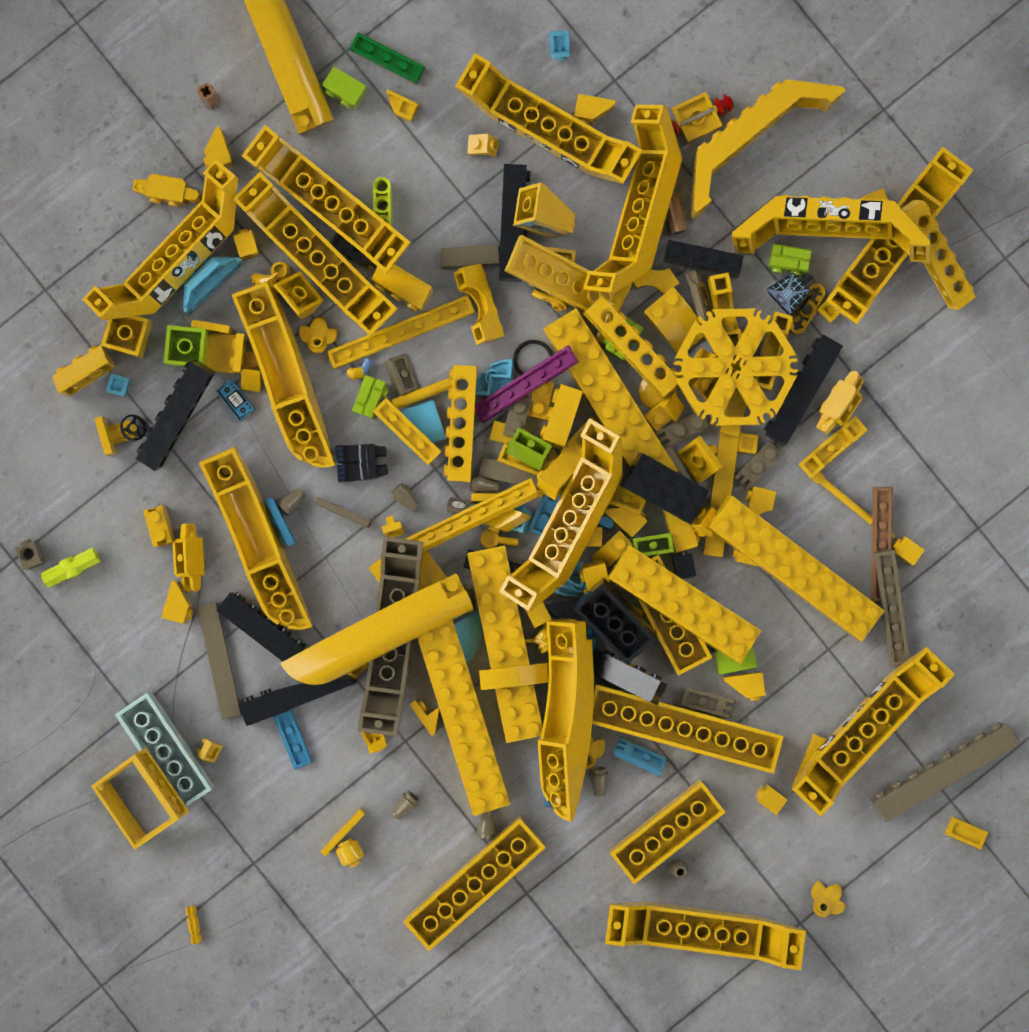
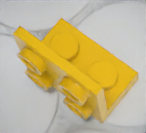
[206,333,248,374]

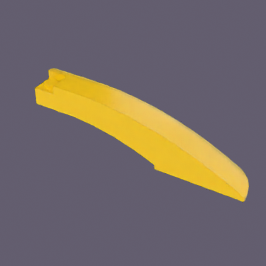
[232,280,336,467]
[199,445,313,630]
[280,574,473,685]
[537,618,594,822]

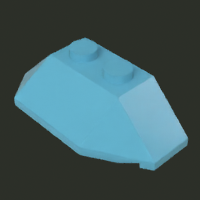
[183,257,245,315]

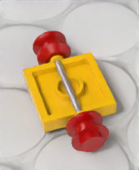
[671,92,734,144]

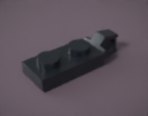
[330,233,377,268]

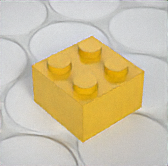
[101,316,153,359]

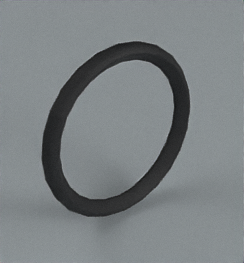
[513,340,553,375]

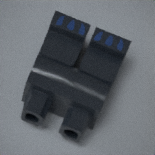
[335,444,388,483]

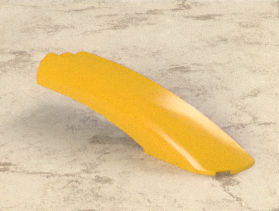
[244,0,334,135]

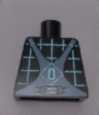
[767,272,816,320]

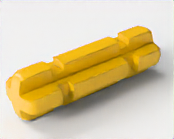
[185,905,202,944]

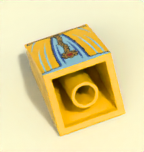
[513,182,575,238]

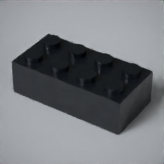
[620,452,710,525]
[574,577,657,664]

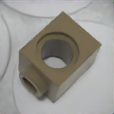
[15,539,46,570]

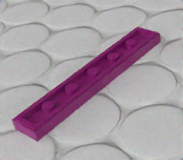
[475,345,579,423]

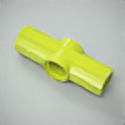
[41,547,101,588]

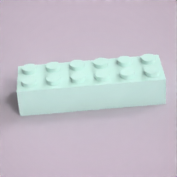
[115,691,215,807]

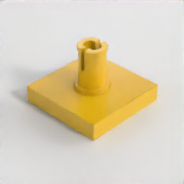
[676,436,723,484]

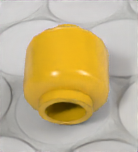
[336,838,364,868]

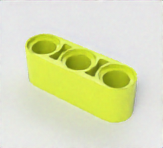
[373,177,392,226]

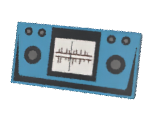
[216,379,255,421]

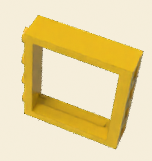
[91,747,190,850]

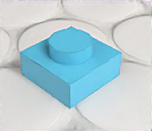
[106,373,131,398]

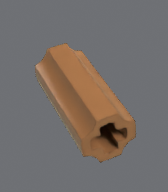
[197,83,221,110]
[666,193,687,235]

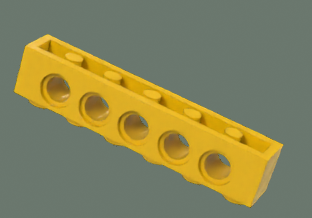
[902,200,976,310]
[583,296,679,398]
[444,365,477,482]

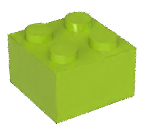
[164,325,210,368]

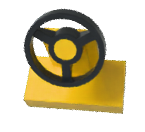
[94,414,147,456]

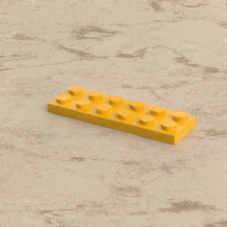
[505,235,615,320]

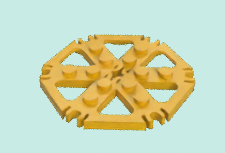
[673,308,798,426]

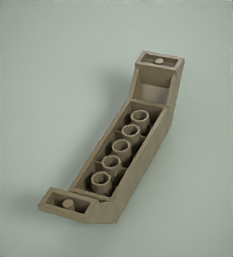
[358,536,423,737]

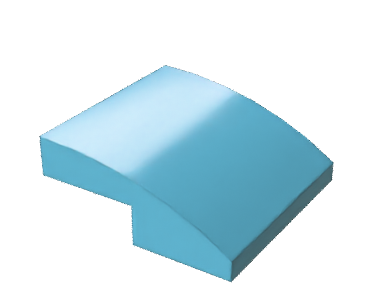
[401,400,446,451]

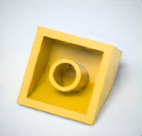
[274,271,324,320]

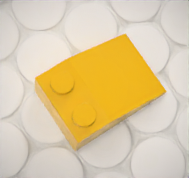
[642,287,704,354]

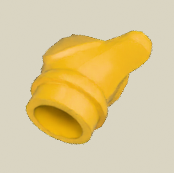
[250,271,279,294]
[525,623,548,654]

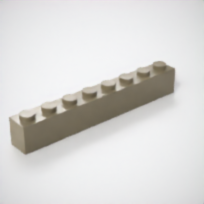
[871,722,1020,822]

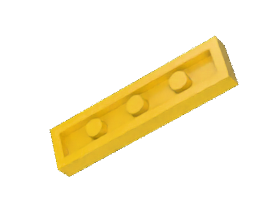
[373,398,441,465]

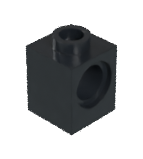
[671,550,697,579]

